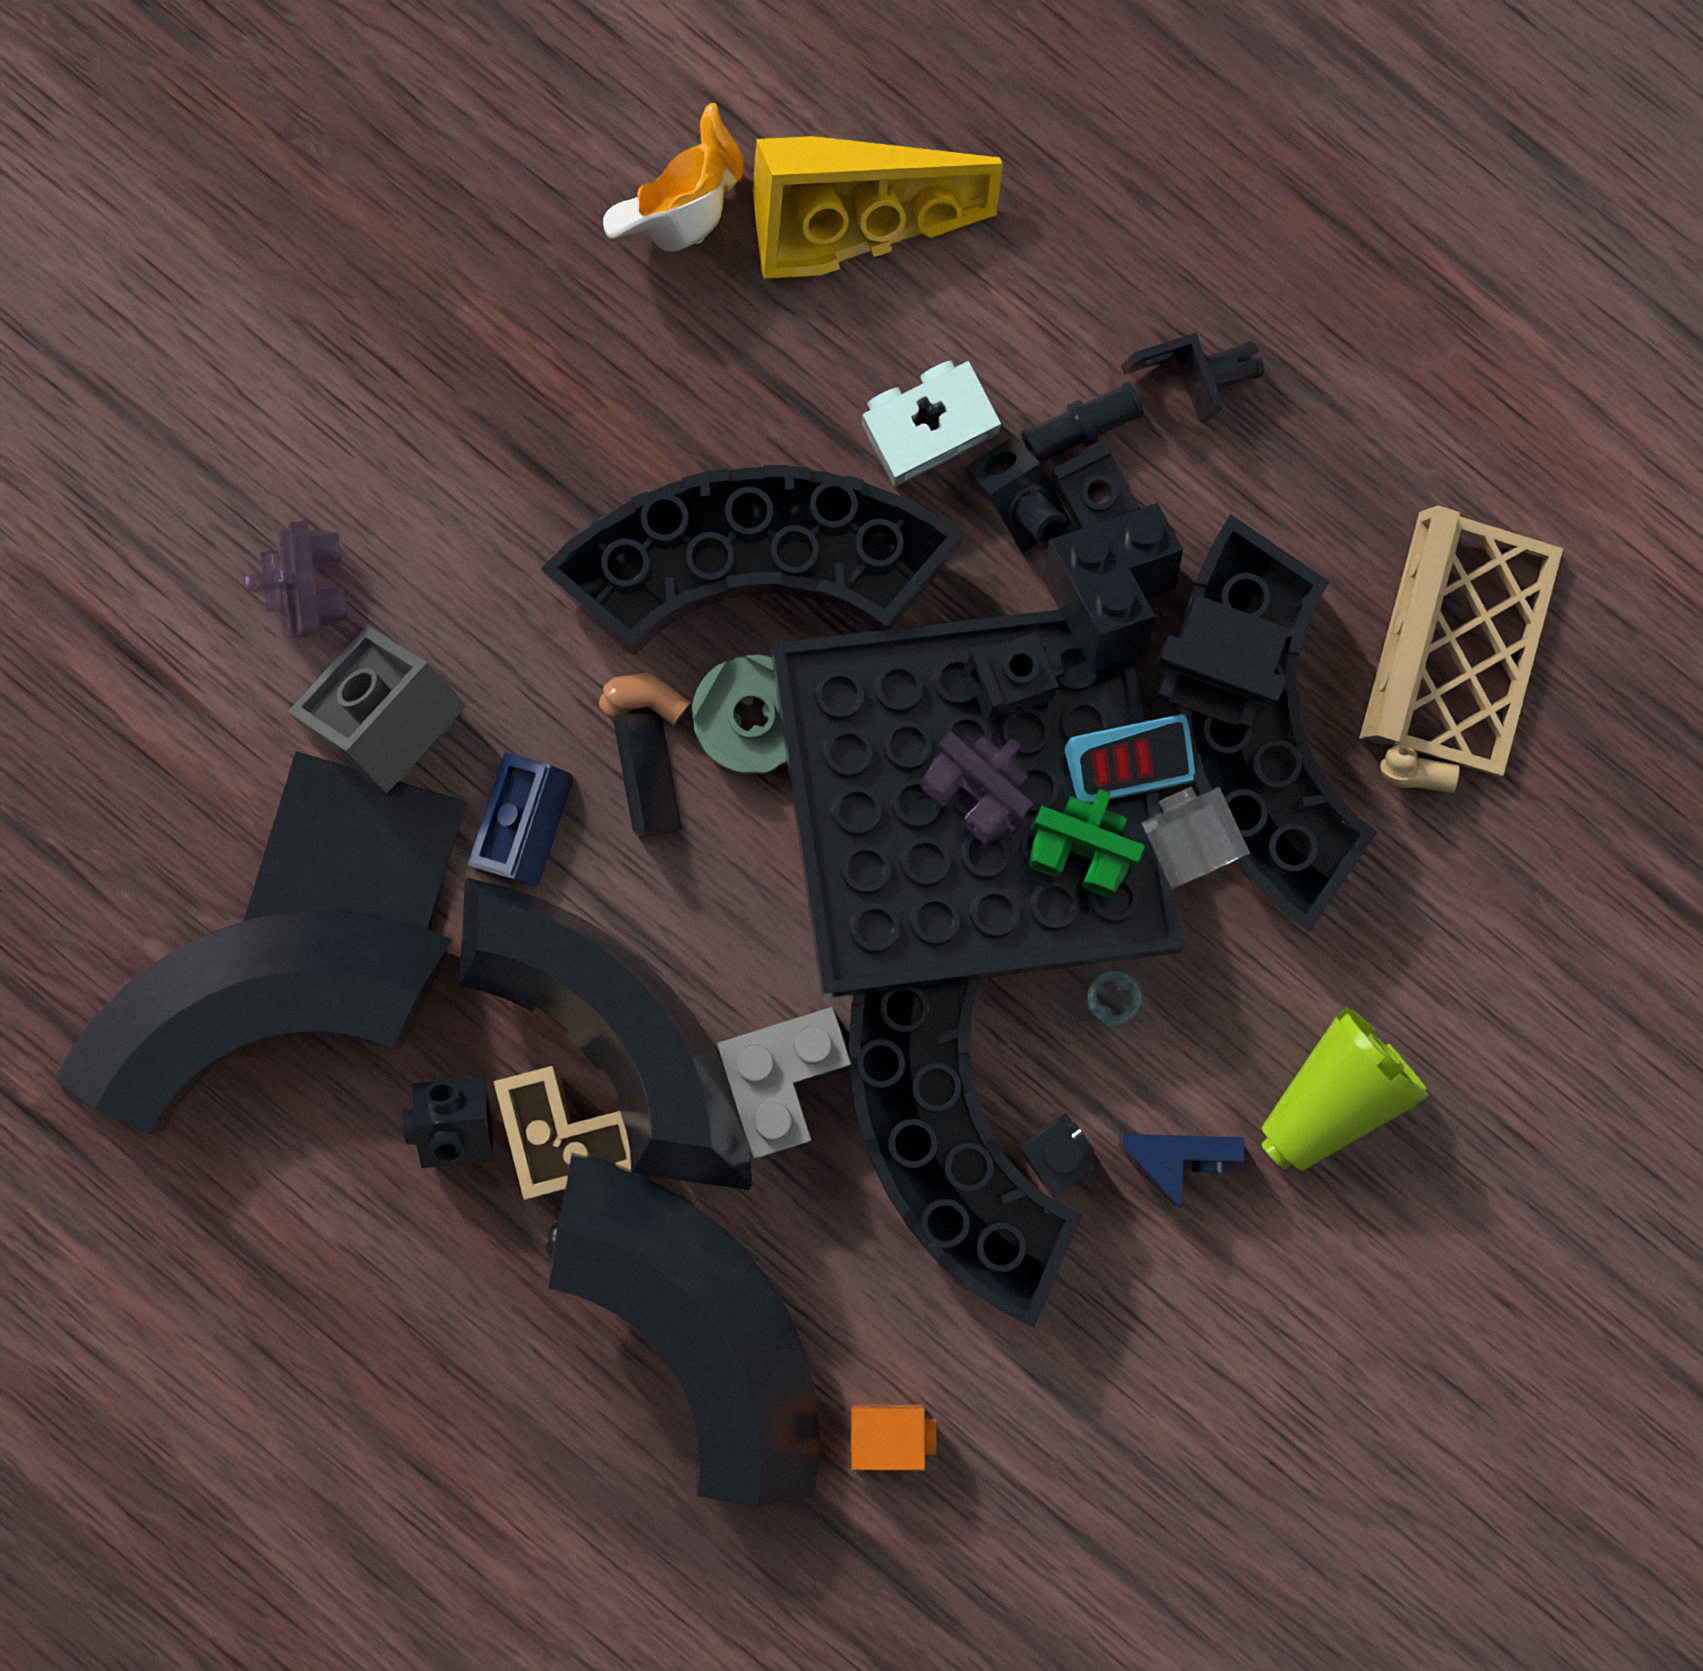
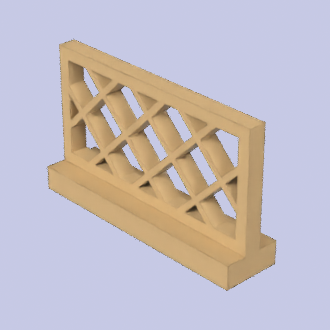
[1359,505,1563,777]

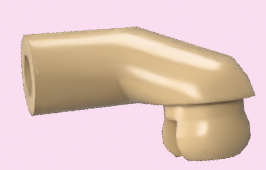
[1380,744,1459,793]

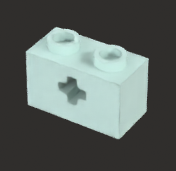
[862,361,1001,487]

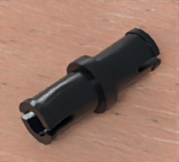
[1021,382,1144,464]

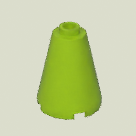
[1261,1007,1429,1171]

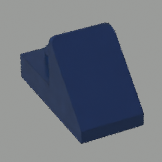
[1119,1134,1244,1208]

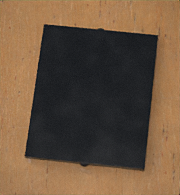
[243,751,467,929]

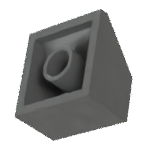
[288,625,467,794]

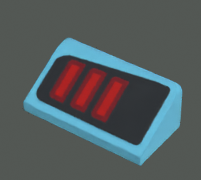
[1064,714,1195,804]

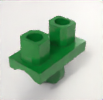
[1028,789,1145,898]

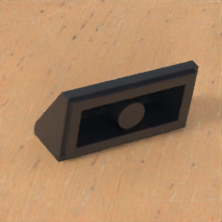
[613,714,681,838]

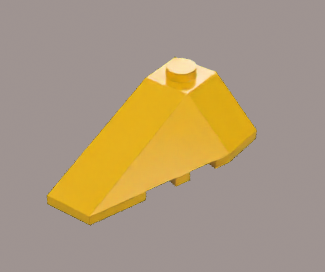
[752,136,1003,279]

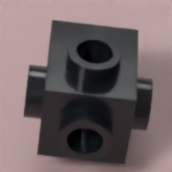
[402,1076,493,1169]

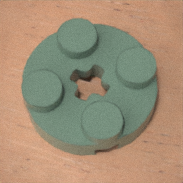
[692,655,787,775]

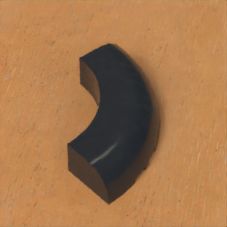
[541,465,964,655]

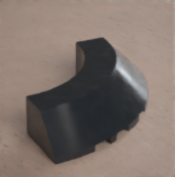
[1178,514,1377,932]
[459,878,752,1190]
[54,911,453,1135]
[849,978,1081,1327]
[548,1152,819,1506]

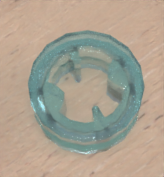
[1086,971,1141,1025]

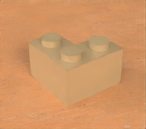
[493,1066,631,1200]

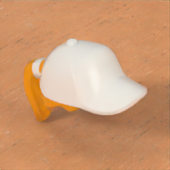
[603,103,745,252]

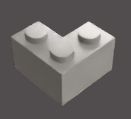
[717,1007,851,1159]

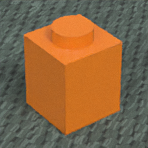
[851,1404,936,1470]

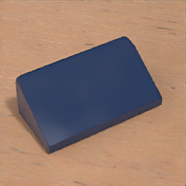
[468,752,573,887]

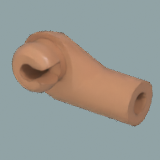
[599,673,691,726]

